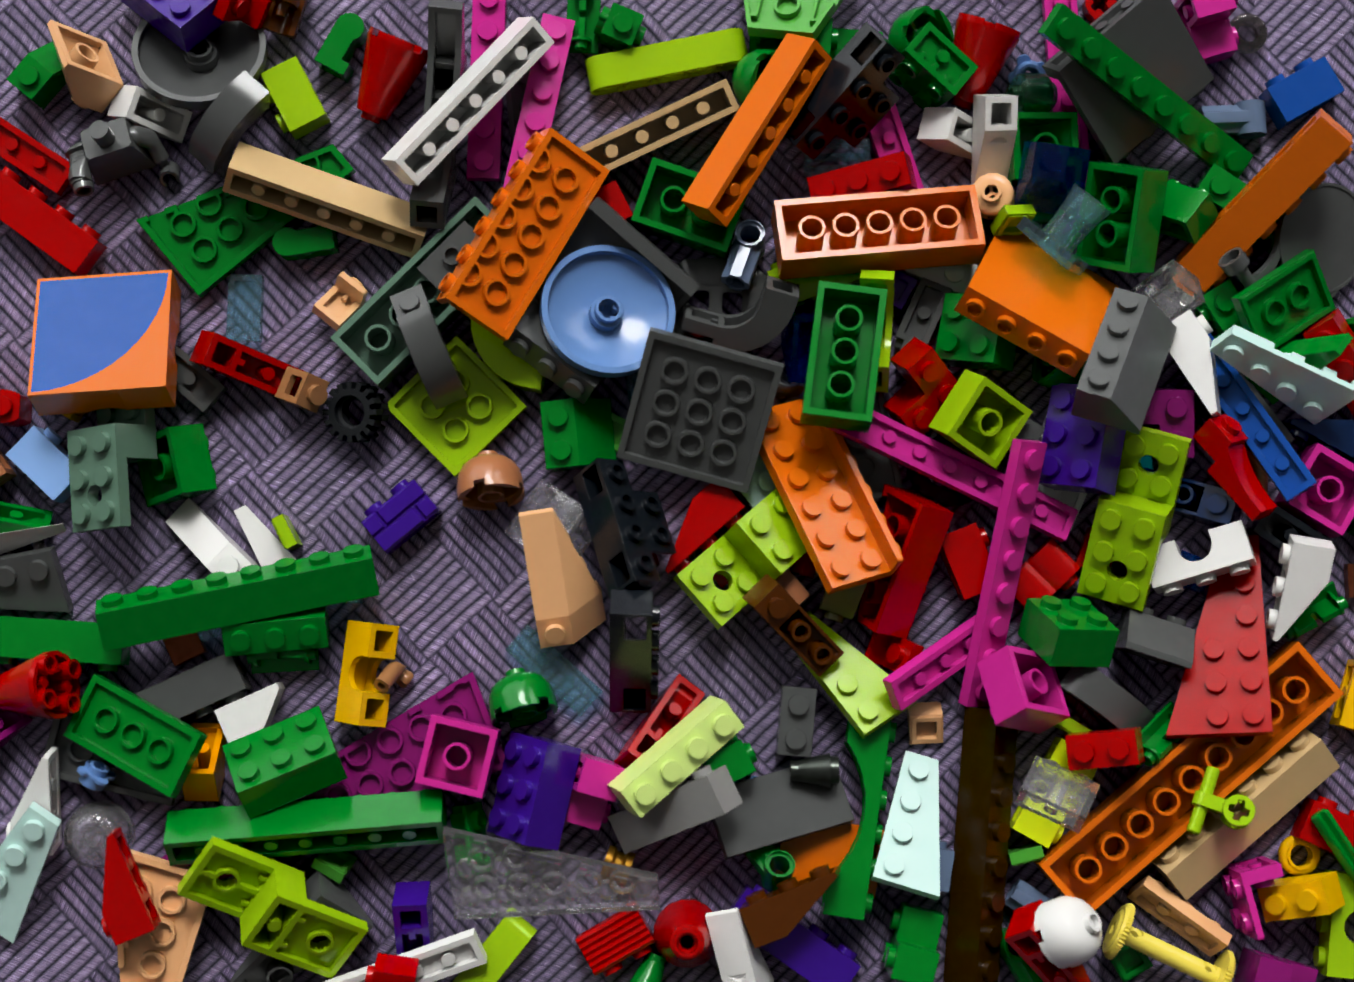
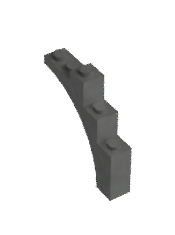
[409,0,467,230]

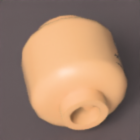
[974,173,1015,220]

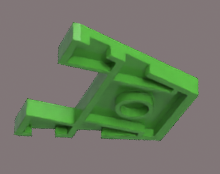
[744,0,843,39]

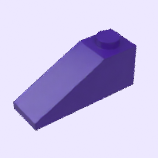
[392,881,434,955]

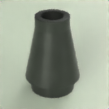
[790,753,839,787]

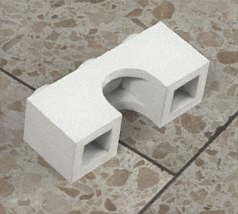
[1151,520,1257,596]

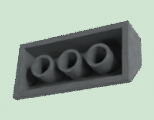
[1071,287,1177,435]

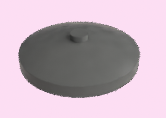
[131,19,268,110]

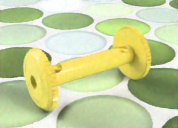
[1102,903,1236,982]

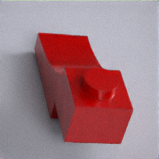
[1193,414,1278,521]

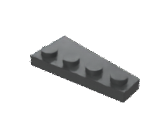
[0,546,74,613]

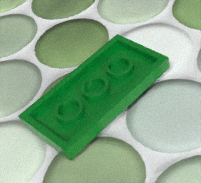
[63,674,208,798]

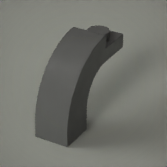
[188,70,270,179]
[681,275,799,352]
[389,284,468,410]
[1055,667,1155,730]

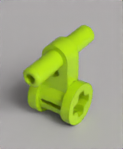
[1187,766,1255,835]

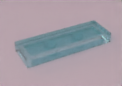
[505,624,603,717]

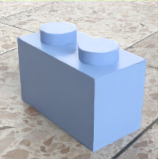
[5,425,71,503]

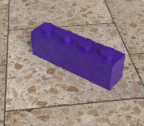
[729,884,861,982]

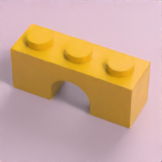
[334,620,399,728]

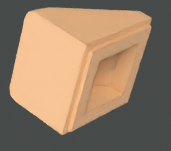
[907,701,943,745]

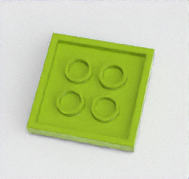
[387,335,527,477]

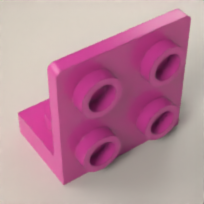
[1221,856,1284,941]

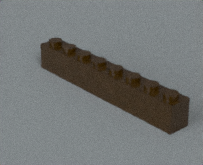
[943,707,1018,982]

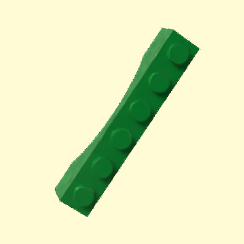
[820,720,897,920]

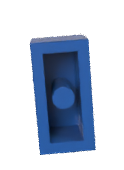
[1258,56,1345,130]

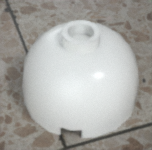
[1034,896,1102,969]

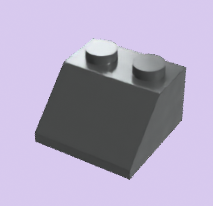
[1115,607,1195,669]

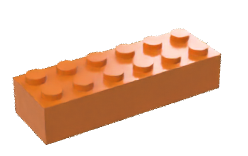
[771,184,986,279]

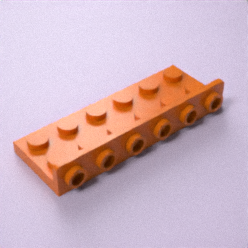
[436,127,610,341]
[759,399,904,594]

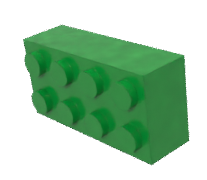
[800,280,888,433]

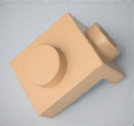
[312,271,368,331]

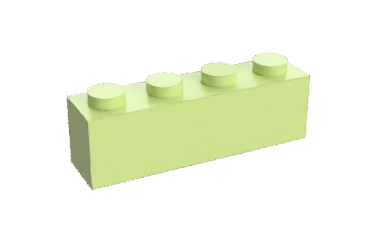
[607,695,745,818]

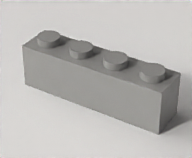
[608,764,743,854]

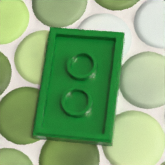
[1231,249,1336,349]

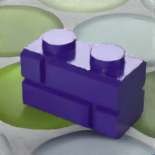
[361,479,442,555]

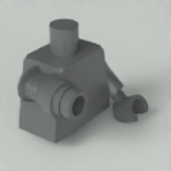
[65,118,180,196]

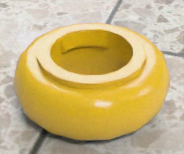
[1278,835,1320,876]

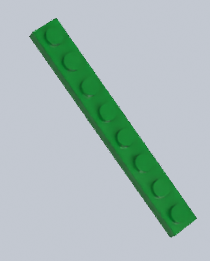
[1038,3,1254,178]

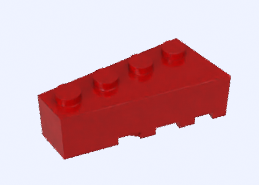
[857,484,954,639]

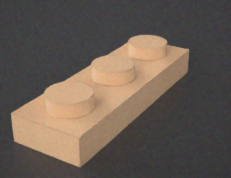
[1127,875,1233,957]

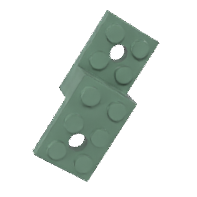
[67,408,158,533]

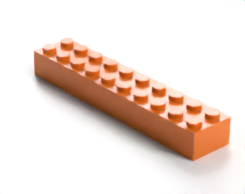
[1033,641,1344,911]

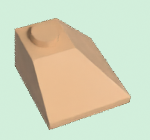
[47,19,124,113]

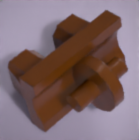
[262,0,308,39]

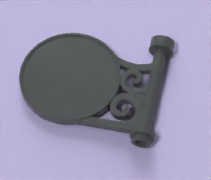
[1218,183,1354,341]

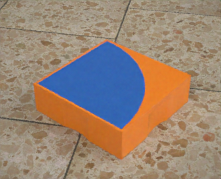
[27,270,181,416]

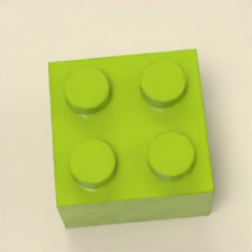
[928,369,1033,469]

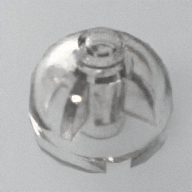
[64,800,136,869]

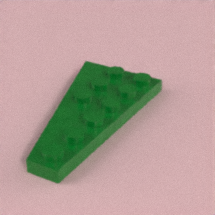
[136,144,356,298]

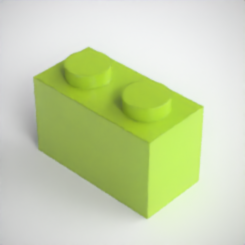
[260,56,331,140]

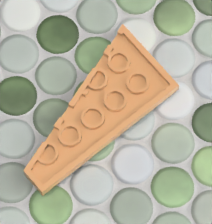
[117,849,207,982]

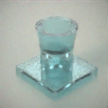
[1016,183,1112,275]

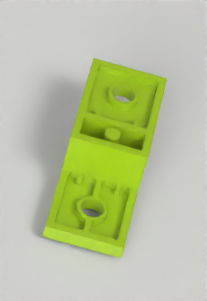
[1077,426,1192,612]
[673,489,807,630]
[177,836,368,979]

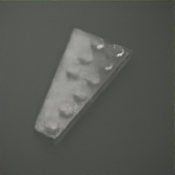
[442,826,660,920]

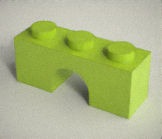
[1313,869,1354,979]

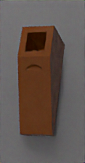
[742,574,844,677]
[739,864,841,949]

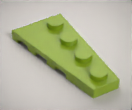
[797,612,917,739]

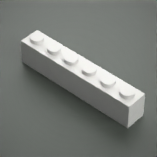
[381,17,555,186]

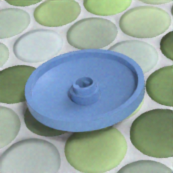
[539,245,676,378]

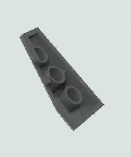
[230,871,373,982]

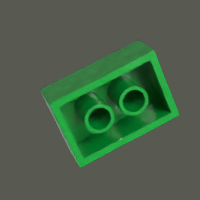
[631,157,748,259]
[1075,161,1169,273]
[222,706,347,819]

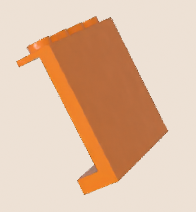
[954,233,1119,378]

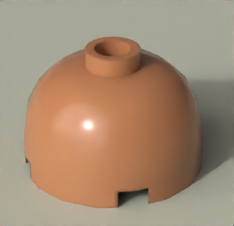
[456,450,525,510]

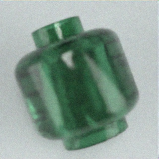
[1005,73,1058,112]

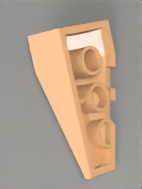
[518,507,606,649]

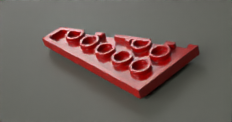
[1166,535,1273,739]

